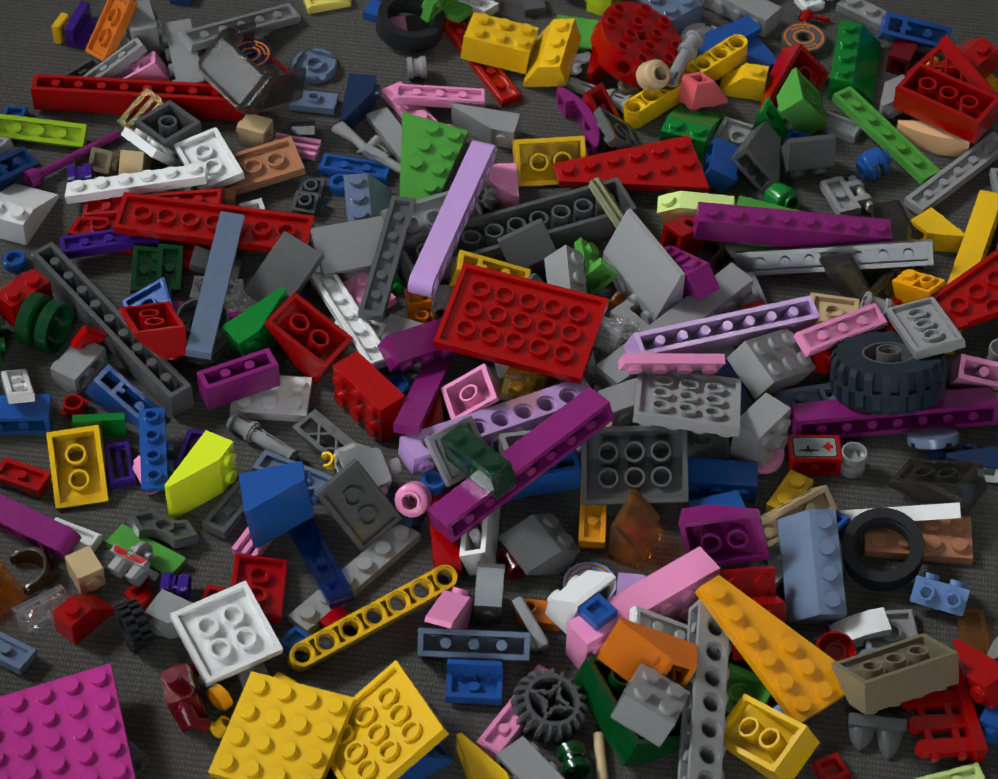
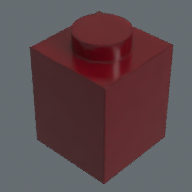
[886,38,918,76]

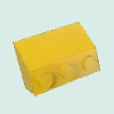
[523,18,581,87]
[512,136,586,187]

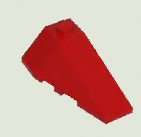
[759,43,829,120]

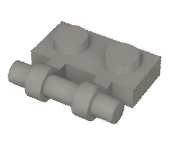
[819,175,876,216]

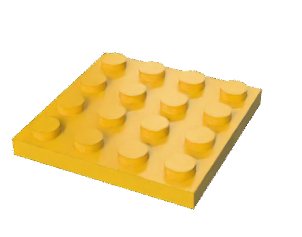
[331,660,449,779]
[208,671,357,779]

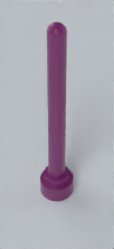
[23,130,122,188]

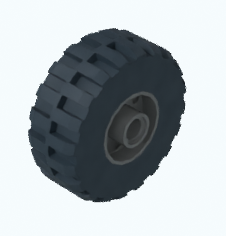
[830,331,947,416]

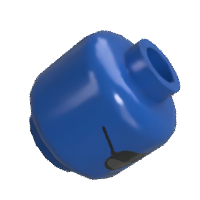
[855,147,892,182]

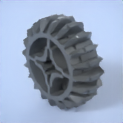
[511,668,587,743]

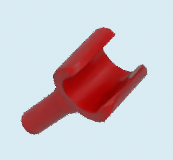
[798,9,830,23]

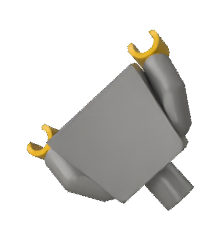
[321,442,402,496]

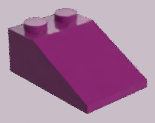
[678,505,771,567]

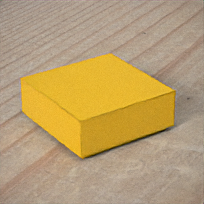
[51,12,70,45]

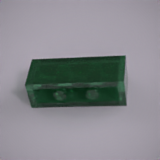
[440,424,518,500]

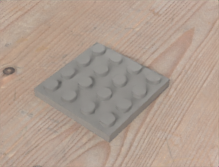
[632,371,741,438]

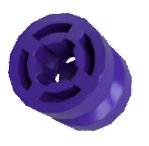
[67,164,94,183]
[160,572,192,601]

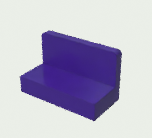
[64,1,99,50]

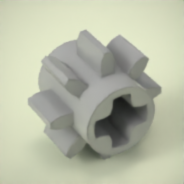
[477,182,498,211]

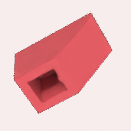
[678,72,728,110]

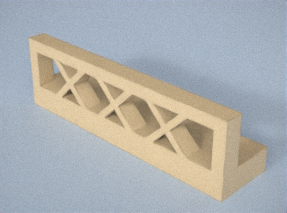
[761,485,838,547]

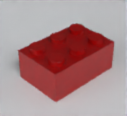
[332,351,405,444]

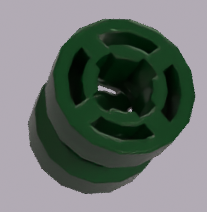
[557,740,591,779]

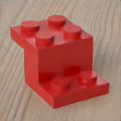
[719,566,786,661]

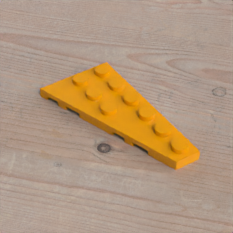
[695,575,845,723]

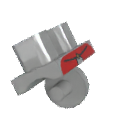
[107,541,159,588]

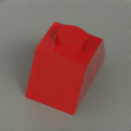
[52,594,115,645]

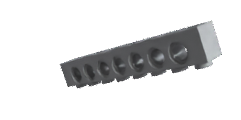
[677,599,732,779]

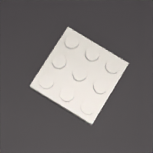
[170,581,283,687]

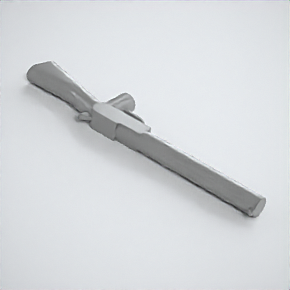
[331,121,401,174]

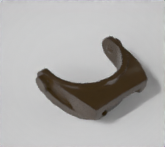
[703,240,731,275]
[9,547,59,596]

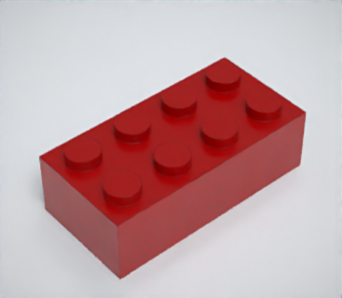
[893,62,998,144]

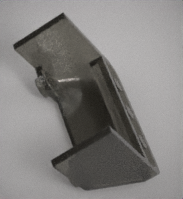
[197,21,306,115]
[819,200,925,304]

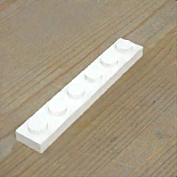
[65,162,209,204]

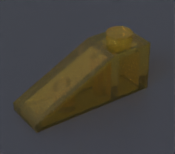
[499,367,549,400]

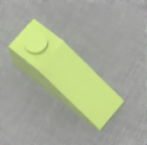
[657,191,736,225]

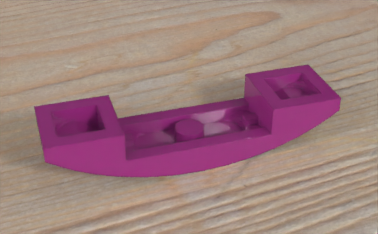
[556,87,600,156]

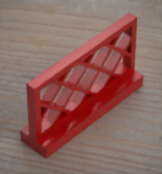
[906,35,998,96]

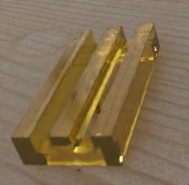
[117,87,165,131]

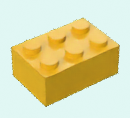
[460,12,539,74]

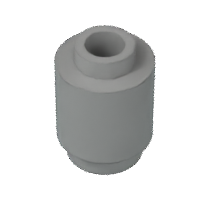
[431,285,454,320]

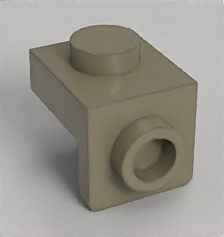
[88,147,120,176]

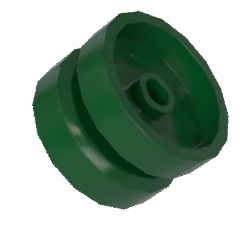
[14,292,74,354]

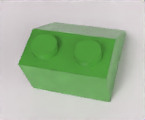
[776,68,828,134]

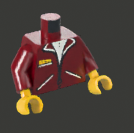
[160,664,230,738]

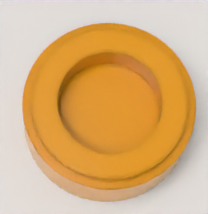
[207,683,233,712]

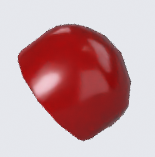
[816,631,857,661]

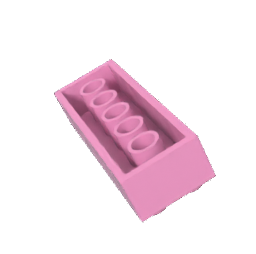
[565,546,720,670]

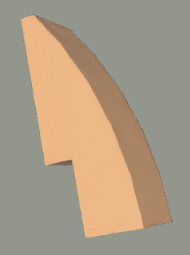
[897,120,970,157]

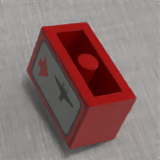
[785,434,842,476]

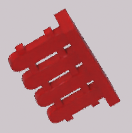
[900,663,988,766]

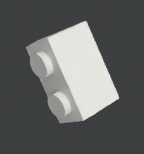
[545,570,616,635]

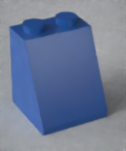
[239,461,317,548]

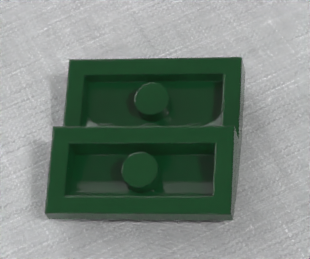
[130,243,183,294]

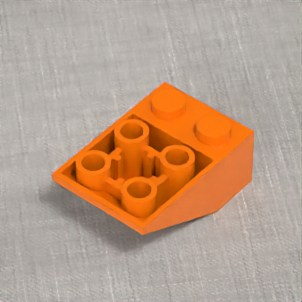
[597,617,698,688]

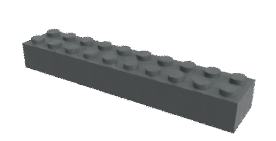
[398,177,637,285]

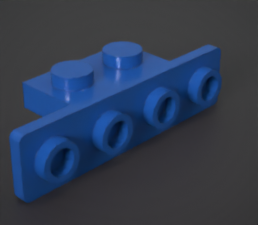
[138,407,175,493]

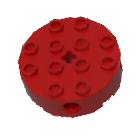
[590,1,682,88]

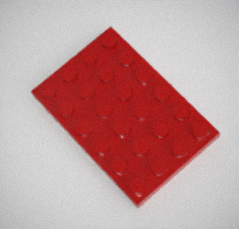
[433,262,609,385]

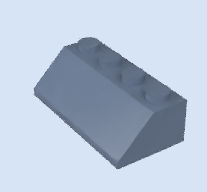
[343,173,392,222]
[777,508,847,625]

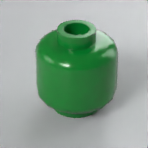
[763,182,799,209]

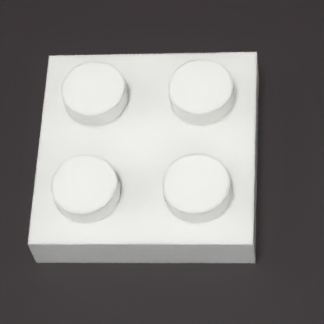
[121,127,181,167]

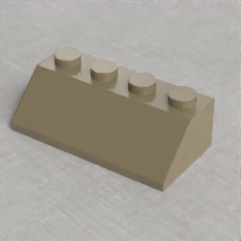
[832,633,959,715]

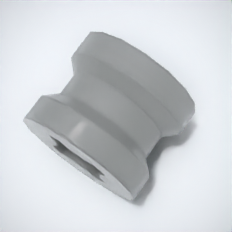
[407,56,427,80]

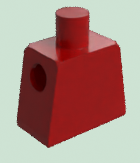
[660,215,703,256]

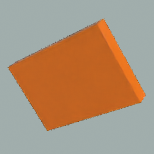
[85,0,138,62]

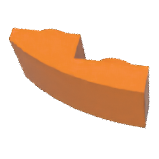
[404,289,435,323]

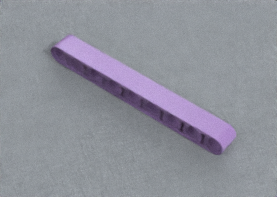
[407,140,497,298]

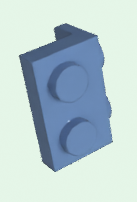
[910,571,971,616]

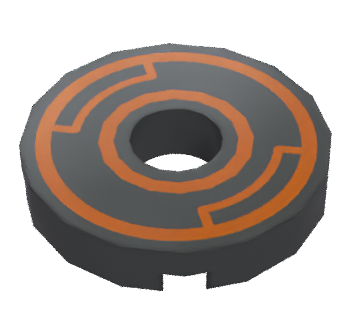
[781,22,826,56]

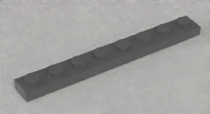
[735,239,934,276]

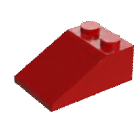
[264,292,353,384]

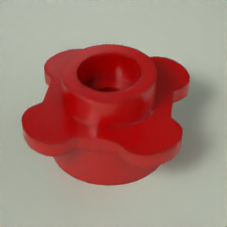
[59,394,89,417]

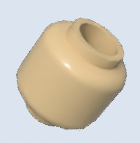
[636,59,670,91]

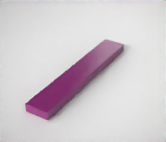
[393,356,452,435]

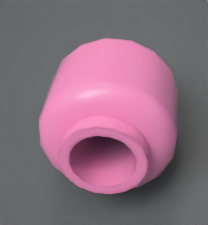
[395,481,432,518]

